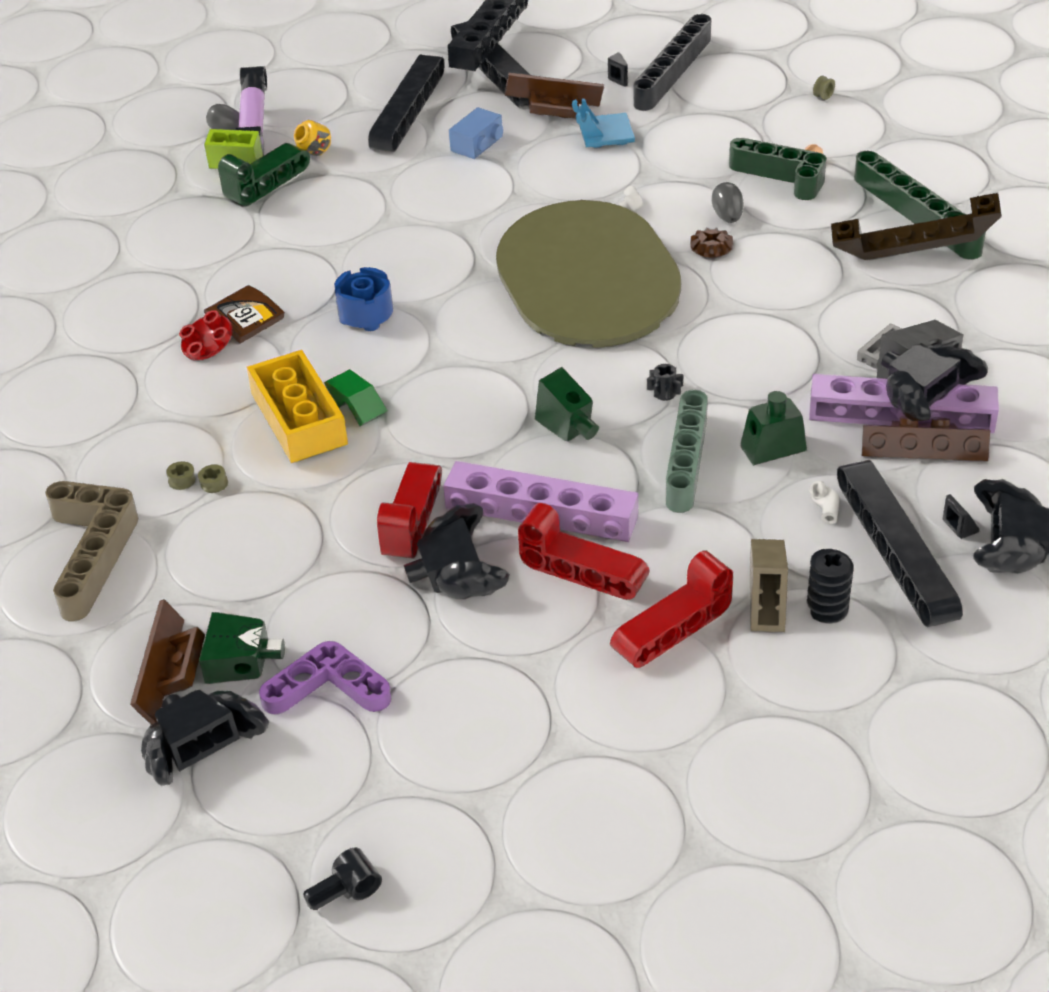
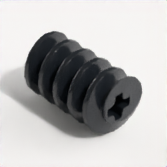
[806,549,854,624]

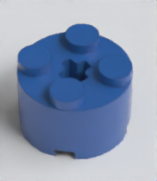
[334,267,393,331]

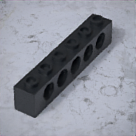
[447,0,528,71]

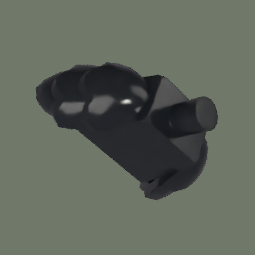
[881,344,988,421]
[973,479,1049,574]
[403,503,510,599]
[141,690,269,786]

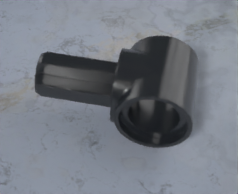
[303,847,382,910]

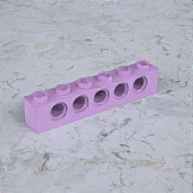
[809,374,999,433]
[443,461,639,542]

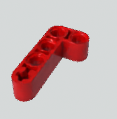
[377,462,442,559]
[518,503,650,600]
[610,550,733,668]

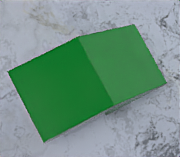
[324,369,388,427]

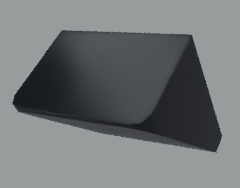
[608,52,628,87]
[942,494,980,539]

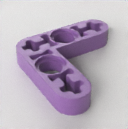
[259,641,391,714]

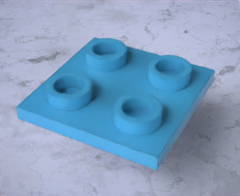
[572,98,635,148]

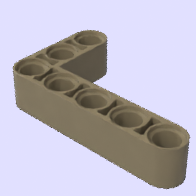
[45,481,139,621]

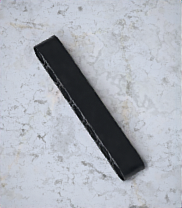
[633,14,712,111]
[450,21,530,107]
[368,54,445,152]
[837,460,963,628]

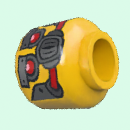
[294,120,331,156]

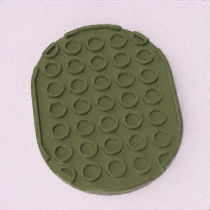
[496,200,681,348]

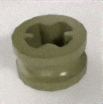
[813,75,835,100]
[166,461,196,490]
[198,464,228,493]

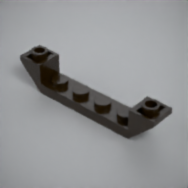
[831,193,1002,260]

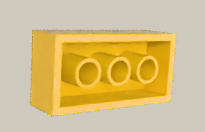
[246,350,348,463]

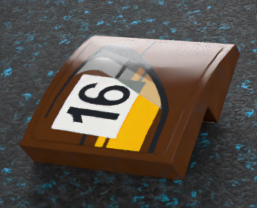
[204,285,285,344]

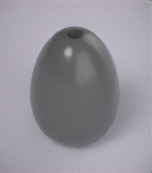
[206,104,239,130]
[711,182,744,223]

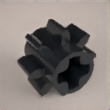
[647,364,684,401]

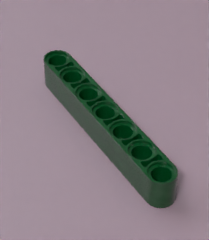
[854,151,986,260]

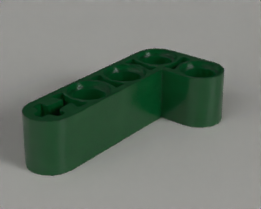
[729,138,827,200]
[218,143,310,206]

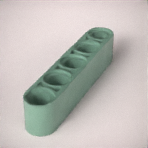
[666,390,708,513]

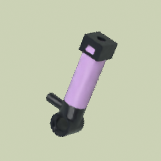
[236,66,267,156]

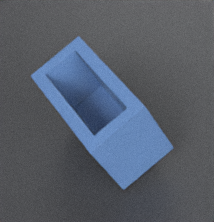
[449,107,503,159]

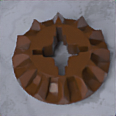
[690,227,733,258]

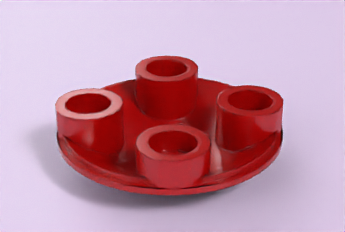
[179,310,233,360]

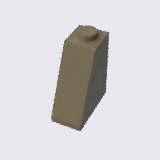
[750,539,788,632]

